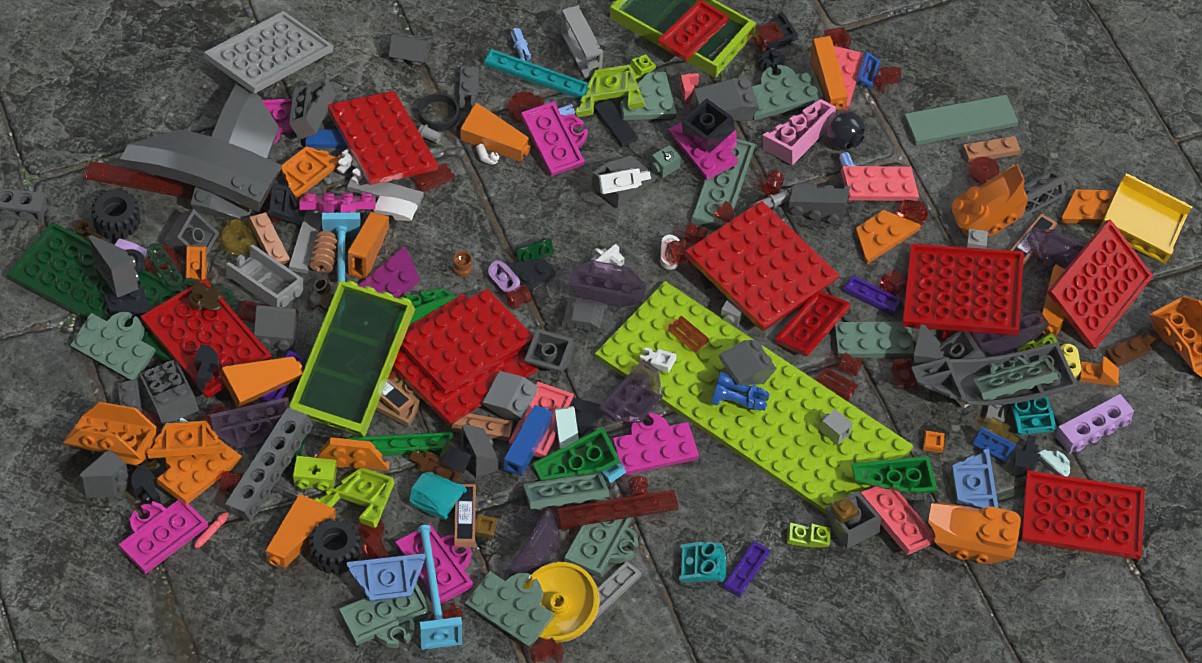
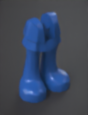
[711,371,770,411]

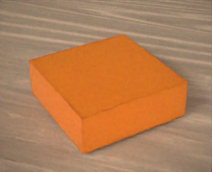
[923,431,945,453]

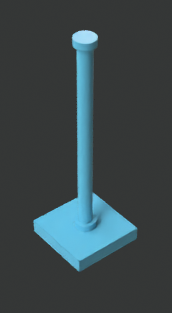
[322,212,361,329]
[418,525,462,650]

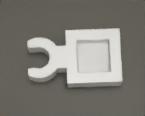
[640,348,677,373]

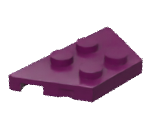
[358,247,420,298]

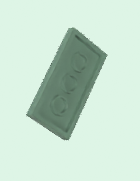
[834,322,914,358]
[523,472,609,509]

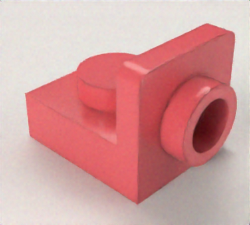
[680,73,699,103]

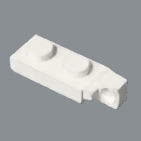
[598,168,651,194]

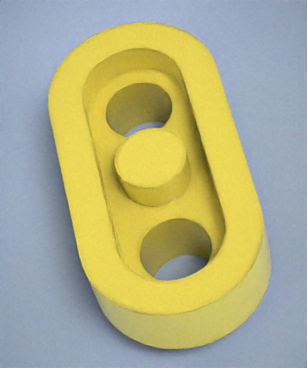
[1061,344,1081,379]

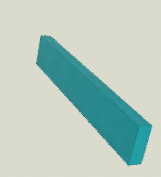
[484,49,589,100]

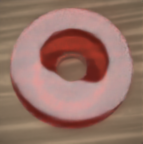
[970,157,1000,184]

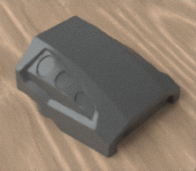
[562,298,605,334]

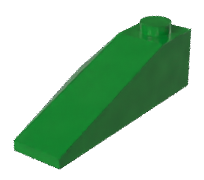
[371,288,455,336]
[533,427,621,481]
[851,456,937,494]

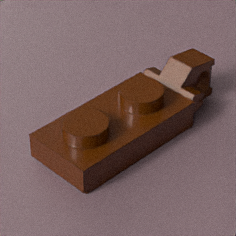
[1105,333,1158,367]
[410,450,462,483]

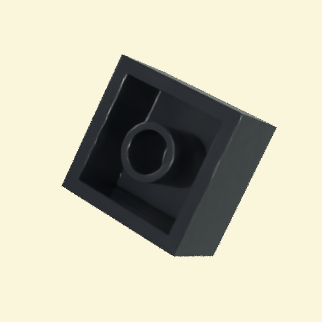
[681,98,735,153]

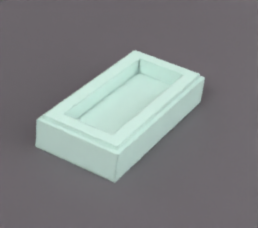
[554,406,579,449]

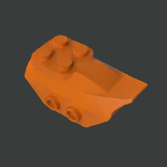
[951,164,1028,236]
[1149,296,1202,377]
[61,402,156,465]
[928,502,1021,564]

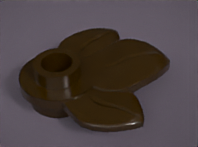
[309,278,339,310]
[188,283,223,311]

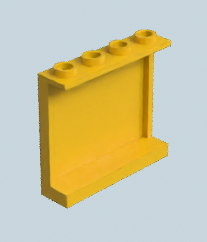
[1099,173,1192,264]

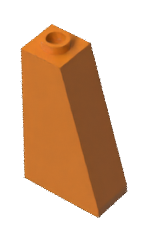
[810,36,848,110]
[461,103,530,162]
[348,212,389,279]
[1038,264,1067,337]
[220,357,303,408]
[266,494,336,568]

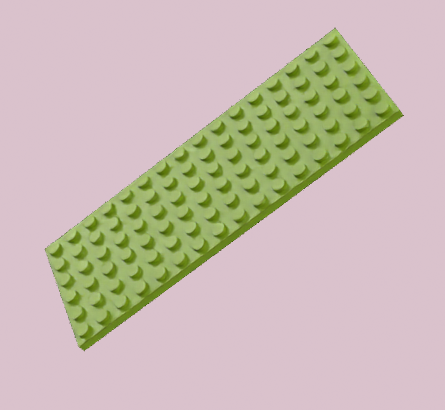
[595,281,913,515]

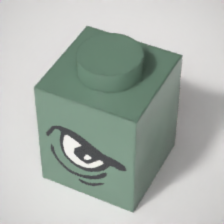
[651,145,681,178]

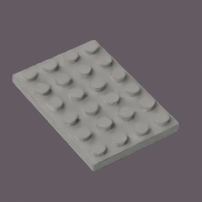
[204,11,333,94]

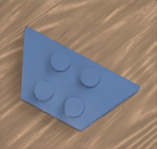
[951,449,998,509]
[347,553,426,602]

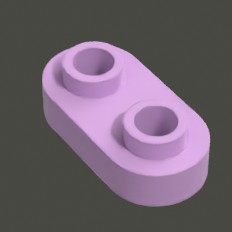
[488,261,520,293]

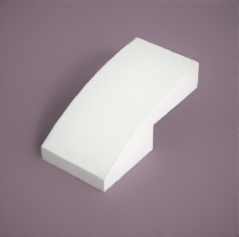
[374,196,418,221]

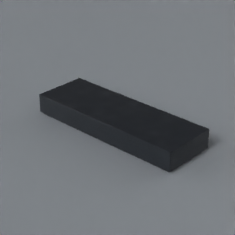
[594,99,638,147]

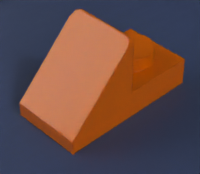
[186,245,208,285]
[1079,356,1119,386]

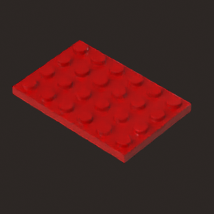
[328,91,438,185]
[1047,219,1153,349]
[141,279,272,398]
[400,289,534,395]
[1021,470,1145,560]

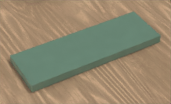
[904,95,1019,145]
[691,139,756,229]

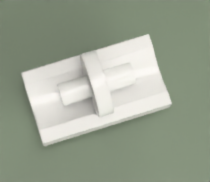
[591,244,625,279]

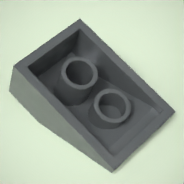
[693,79,759,121]
[88,235,139,298]

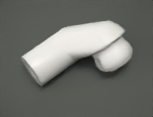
[476,144,499,165]

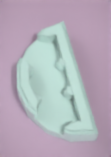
[1037,450,1070,477]

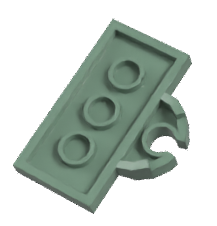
[752,65,824,120]
[70,312,156,380]
[973,357,1059,400]
[564,498,638,578]
[465,571,554,648]
[339,583,431,648]

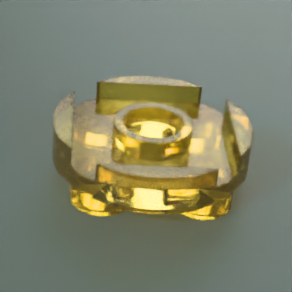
[222,219,259,255]

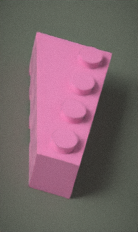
[763,99,836,165]

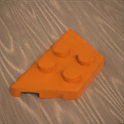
[280,147,342,200]
[1061,190,1115,224]
[855,210,921,264]
[147,421,226,458]
[313,438,390,471]

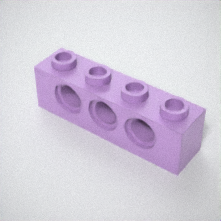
[1055,394,1134,454]

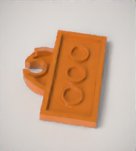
[157,439,242,505]

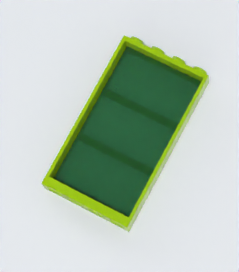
[609,0,756,78]
[289,280,415,437]

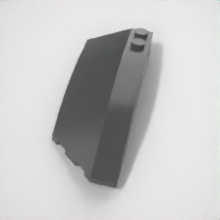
[191,84,280,223]
[120,129,282,212]
[911,342,1078,405]

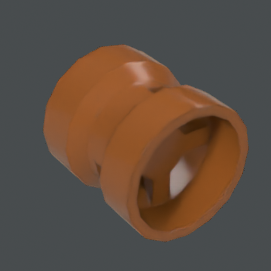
[453,251,472,277]

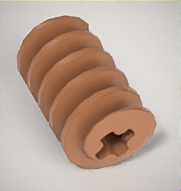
[309,231,338,273]

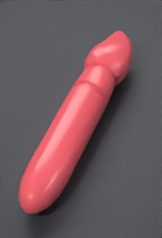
[194,513,229,548]

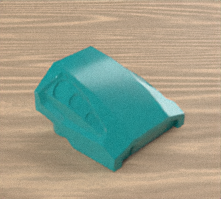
[1010,396,1056,435]
[409,472,467,520]
[679,542,726,583]

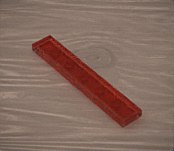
[85,161,196,199]
[557,490,679,529]

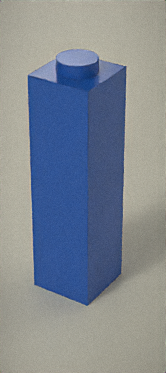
[504,405,552,477]

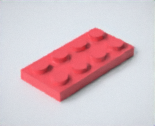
[824,46,864,111]
[841,166,919,201]
[509,382,574,458]
[860,486,935,555]

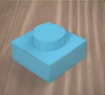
[601,463,626,483]

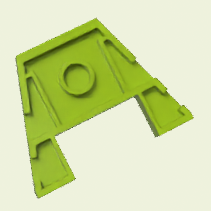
[575,65,646,117]
[314,467,394,528]

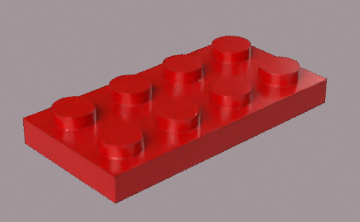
[657,0,729,62]
[775,290,850,357]

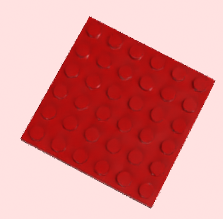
[684,201,840,332]
[903,243,1024,335]
[374,294,538,426]

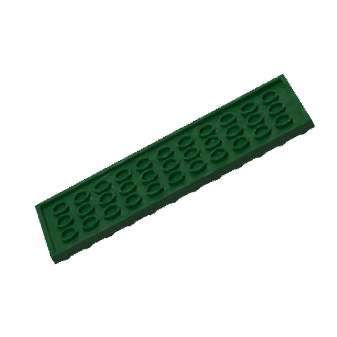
[7,222,185,371]

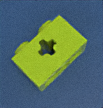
[293,456,337,491]

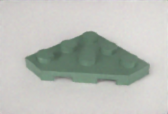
[620,72,677,120]

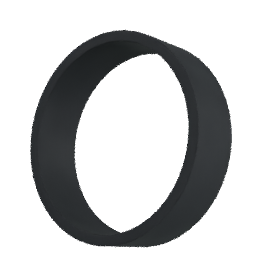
[419,93,459,131]

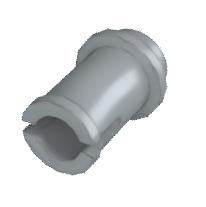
[418,125,442,144]

